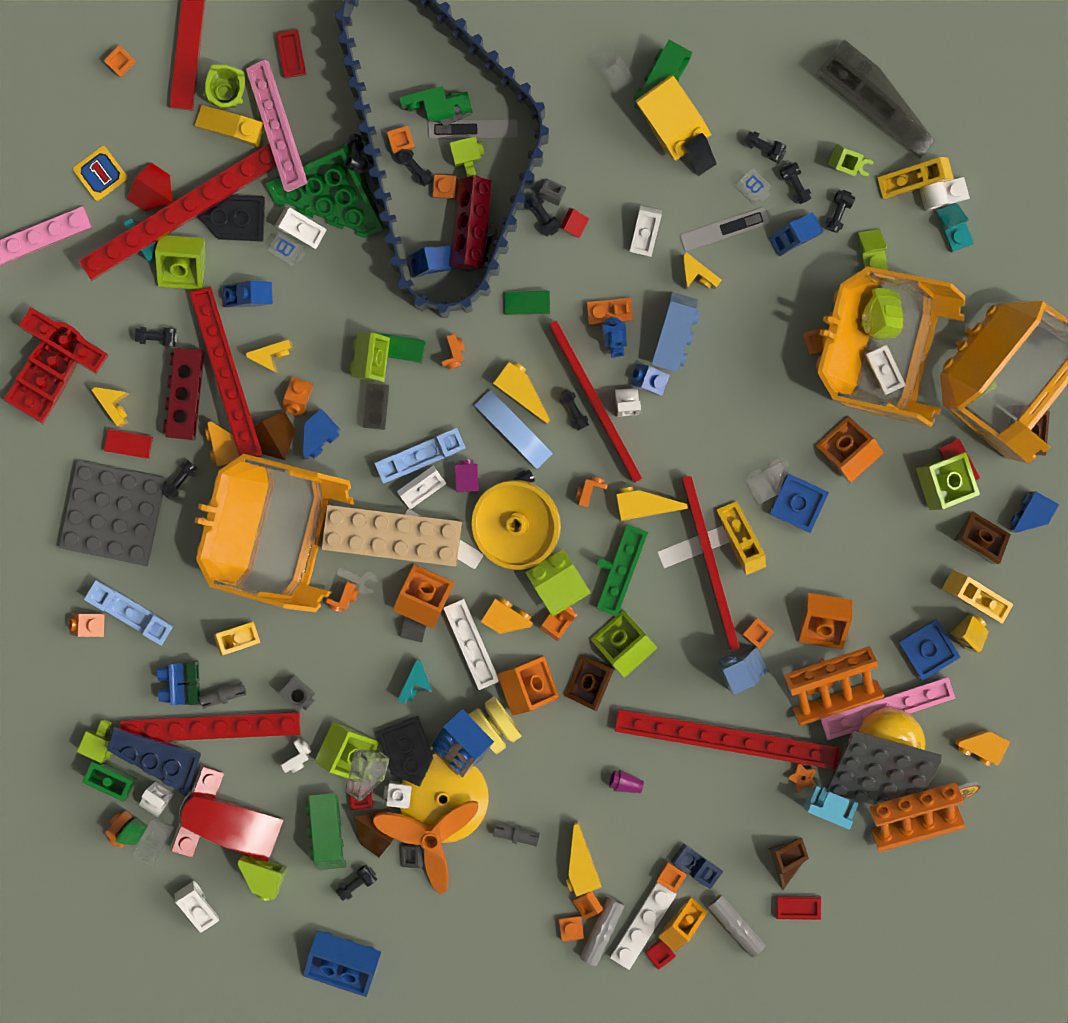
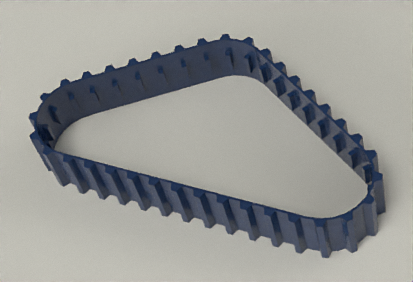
[335,0,549,318]

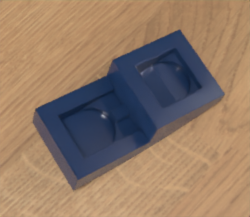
[671,843,723,889]

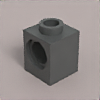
[278,676,315,712]

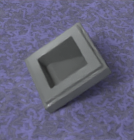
[401,844,424,868]

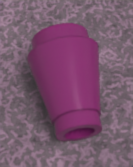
[609,770,644,794]

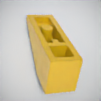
[195,105,265,148]
[877,157,954,199]
[493,362,550,424]
[616,487,688,521]
[716,501,766,575]
[942,570,1013,624]
[950,615,989,653]
[566,821,602,897]

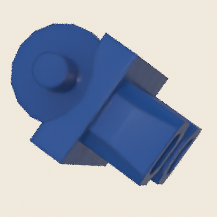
[602,317,627,358]

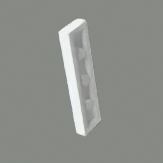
[444,599,499,690]
[610,882,677,970]

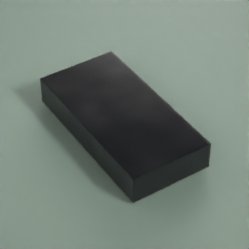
[684,133,717,176]

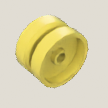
[468,696,522,755]

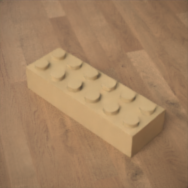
[322,505,462,567]

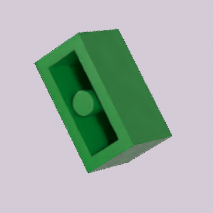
[82,760,137,802]

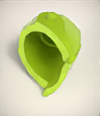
[203,65,245,109]
[861,288,904,340]

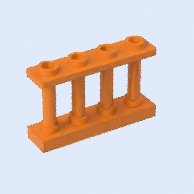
[784,646,884,726]
[869,783,965,853]

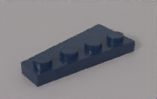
[107,727,201,796]

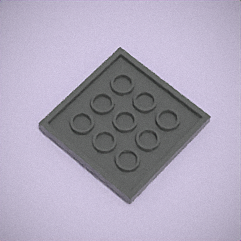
[59,460,166,566]
[827,731,942,805]

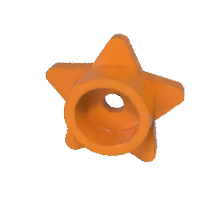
[788,763,816,792]

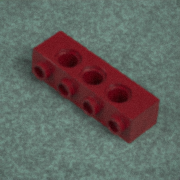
[449,175,492,272]
[163,348,205,441]

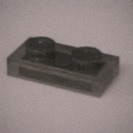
[363,383,390,430]

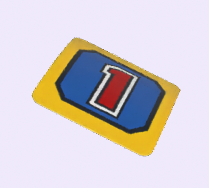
[73,146,128,201]

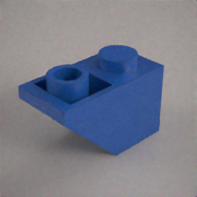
[222,281,273,308]
[303,409,341,459]
[1009,491,1059,533]

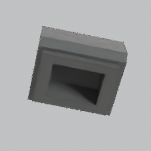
[538,179,566,206]
[401,616,426,643]

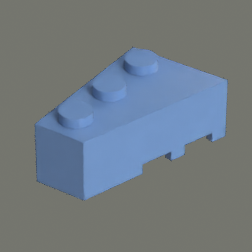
[652,292,700,372]
[717,647,769,695]

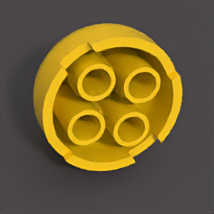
[859,707,926,750]

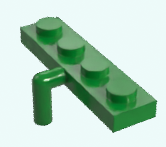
[596,525,648,616]

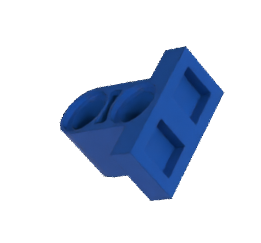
[769,212,824,256]
[408,245,455,278]

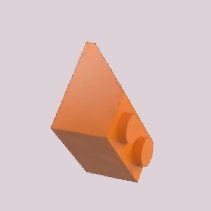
[815,416,884,483]
[393,564,455,629]
[799,593,853,649]
[497,656,560,716]

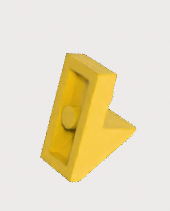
[682,252,722,289]
[246,339,294,373]
[91,387,130,427]
[214,621,260,656]

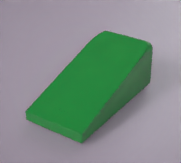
[505,291,550,315]
[382,333,426,364]
[115,818,149,845]

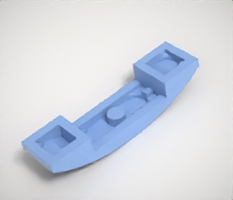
[474,390,553,469]
[374,428,466,484]
[84,580,174,646]

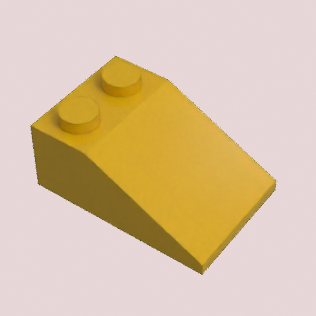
[635,74,712,161]

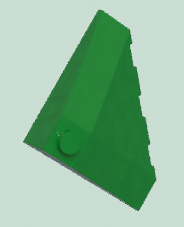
[265,143,384,238]

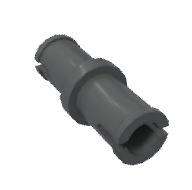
[199,682,246,709]
[493,822,540,847]

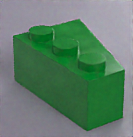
[633,39,693,111]
[306,793,346,870]

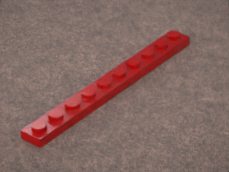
[78,143,277,281]
[614,709,840,770]

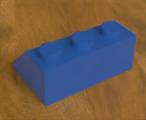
[303,931,381,997]

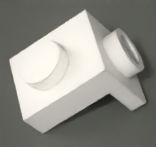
[281,738,311,773]
[384,780,412,808]

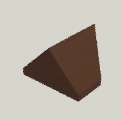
[254,411,296,460]
[354,808,394,858]
[769,838,809,890]

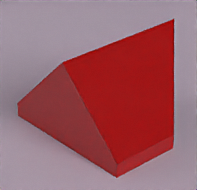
[127,162,173,212]

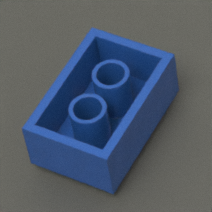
[432,709,494,778]

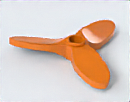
[373,800,479,894]

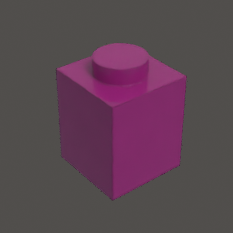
[455,460,479,492]

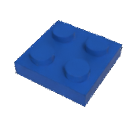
[769,473,829,533]
[898,619,961,681]

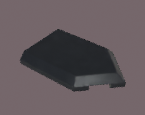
[197,195,265,242]
[376,716,433,787]

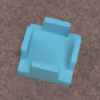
[802,783,858,830]

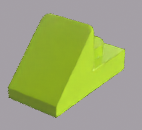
[858,229,888,270]

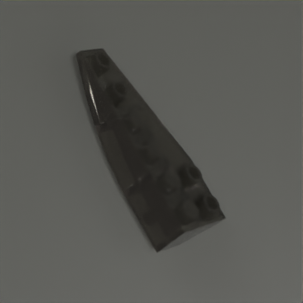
[816,39,935,158]

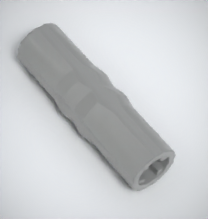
[707,894,766,957]
[580,897,625,966]

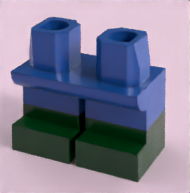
[157,661,200,705]

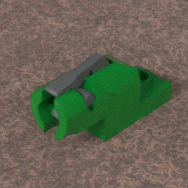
[399,86,473,126]

